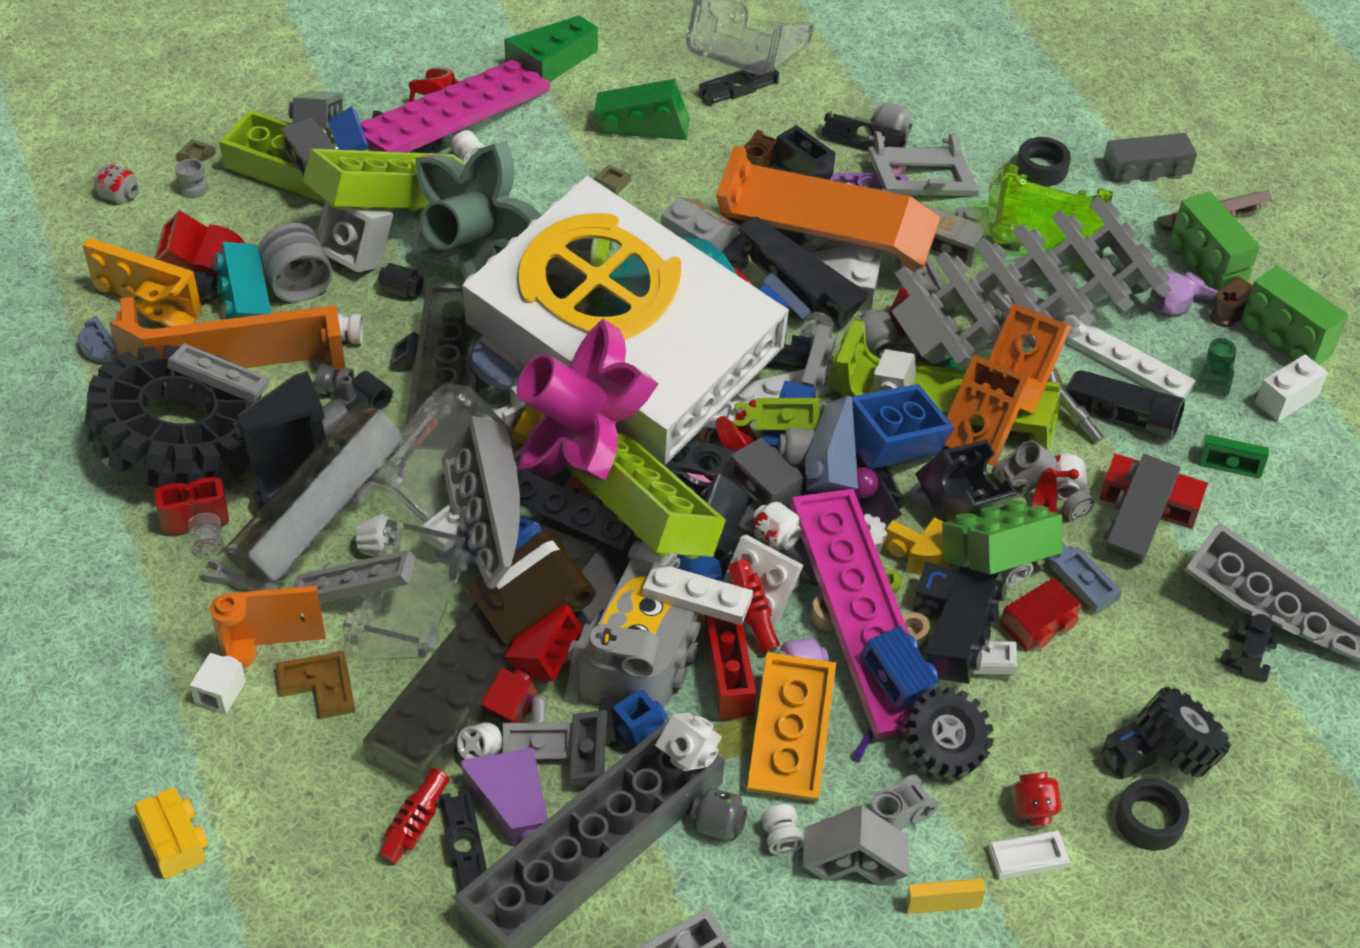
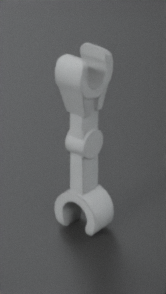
[201,559,277,592]

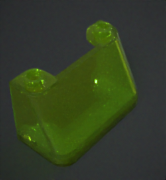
[988,163,1113,265]

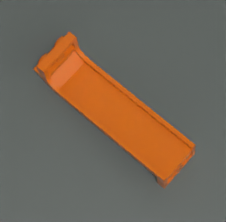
[716,146,940,272]
[109,297,346,369]

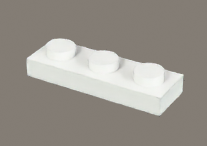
[643,562,753,625]

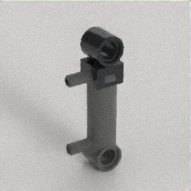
[322,371,393,441]

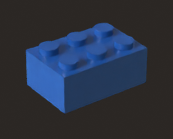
[852,384,955,469]

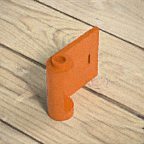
[210,586,326,669]

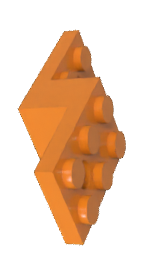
[944,303,1072,467]

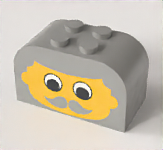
[579,557,700,708]

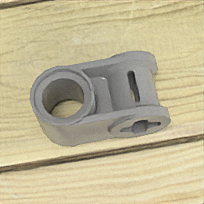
[992,441,1057,499]
[588,624,659,678]
[869,775,939,830]

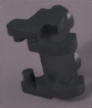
[1220,614,1279,682]

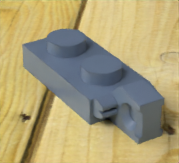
[1047,543,1122,613]

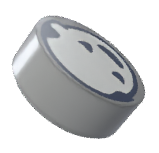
[1062,490,1095,521]

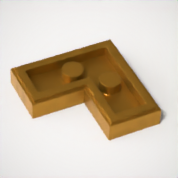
[276,651,355,719]

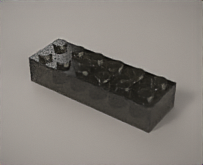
[406,287,483,448]
[222,409,405,583]

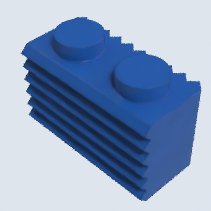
[860,625,939,711]

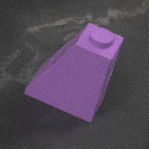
[461,748,548,846]

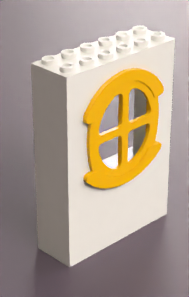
[463,176,789,465]

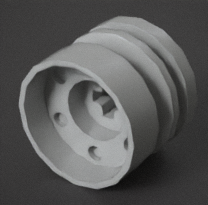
[258,223,333,303]

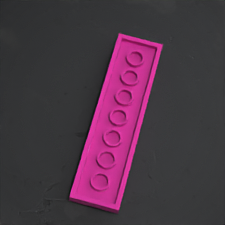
[361,60,550,152]
[789,489,911,739]

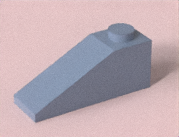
[805,396,858,493]

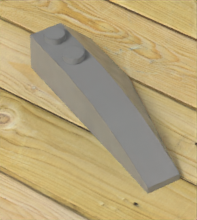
[441,415,520,589]
[1184,522,1360,662]

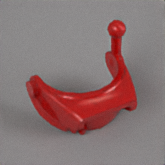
[405,68,459,104]
[715,399,758,451]
[1031,468,1079,513]

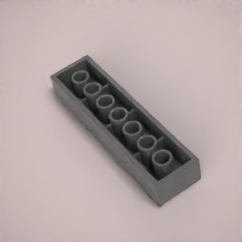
[455,719,724,948]

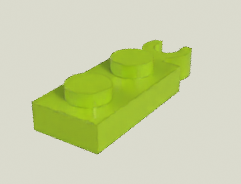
[734,398,821,430]

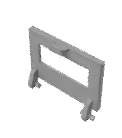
[867,131,979,196]

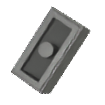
[569,710,607,789]

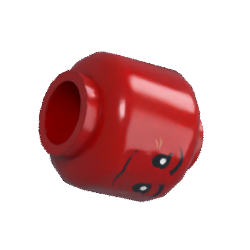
[1012,772,1062,826]

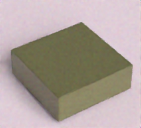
[593,164,632,195]

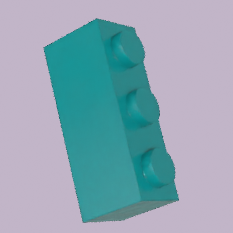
[212,242,271,319]

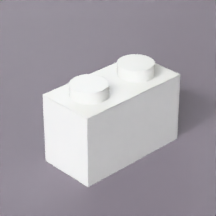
[1255,355,1328,422]

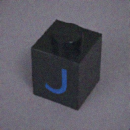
[912,562,958,618]
[1101,721,1159,780]

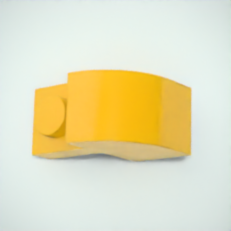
[883,517,950,575]

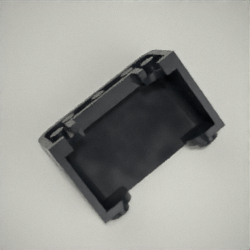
[233,371,344,522]

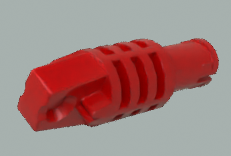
[728,558,780,653]
[380,767,450,865]

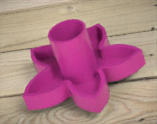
[516,318,659,480]

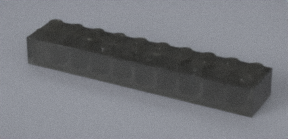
[362,516,603,790]

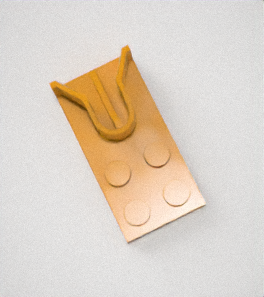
[82,238,203,327]
[747,652,836,802]

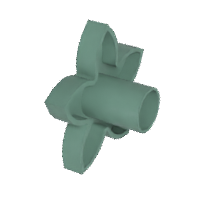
[412,141,542,279]

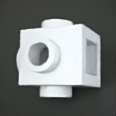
[655,713,722,771]

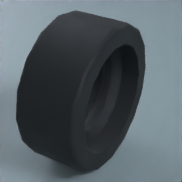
[1016,137,1071,187]
[1115,778,1190,851]

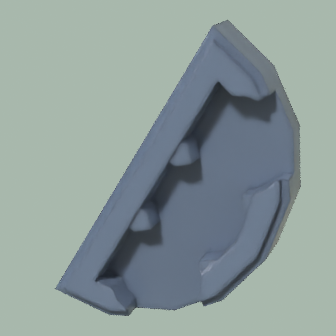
[763,273,811,321]
[78,315,118,362]
[470,340,520,389]

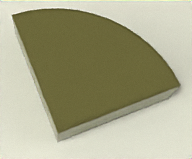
[176,139,216,162]

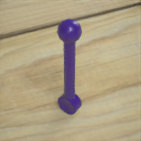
[853,727,873,762]

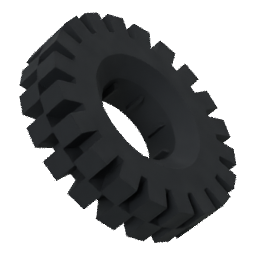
[85,345,262,487]

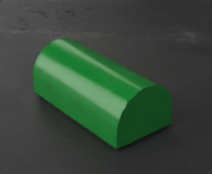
[1198,434,1269,479]

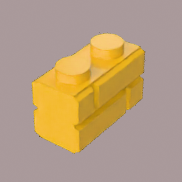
[133,787,209,879]

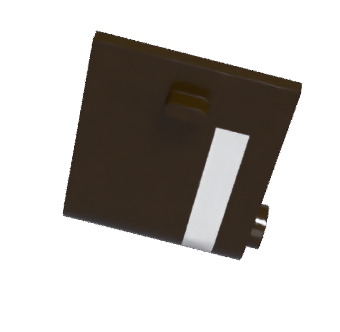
[465,532,596,645]

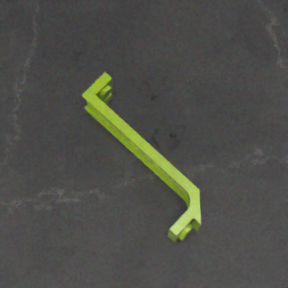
[826,320,1060,451]

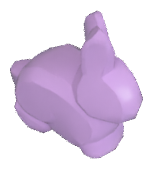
[1154,271,1218,316]

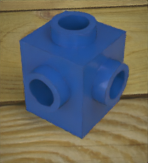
[613,690,668,747]

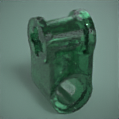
[1197,338,1237,397]

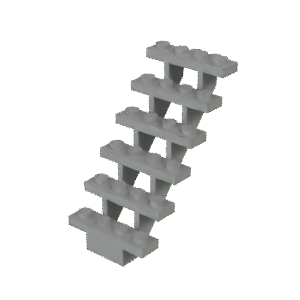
[892,196,1172,370]

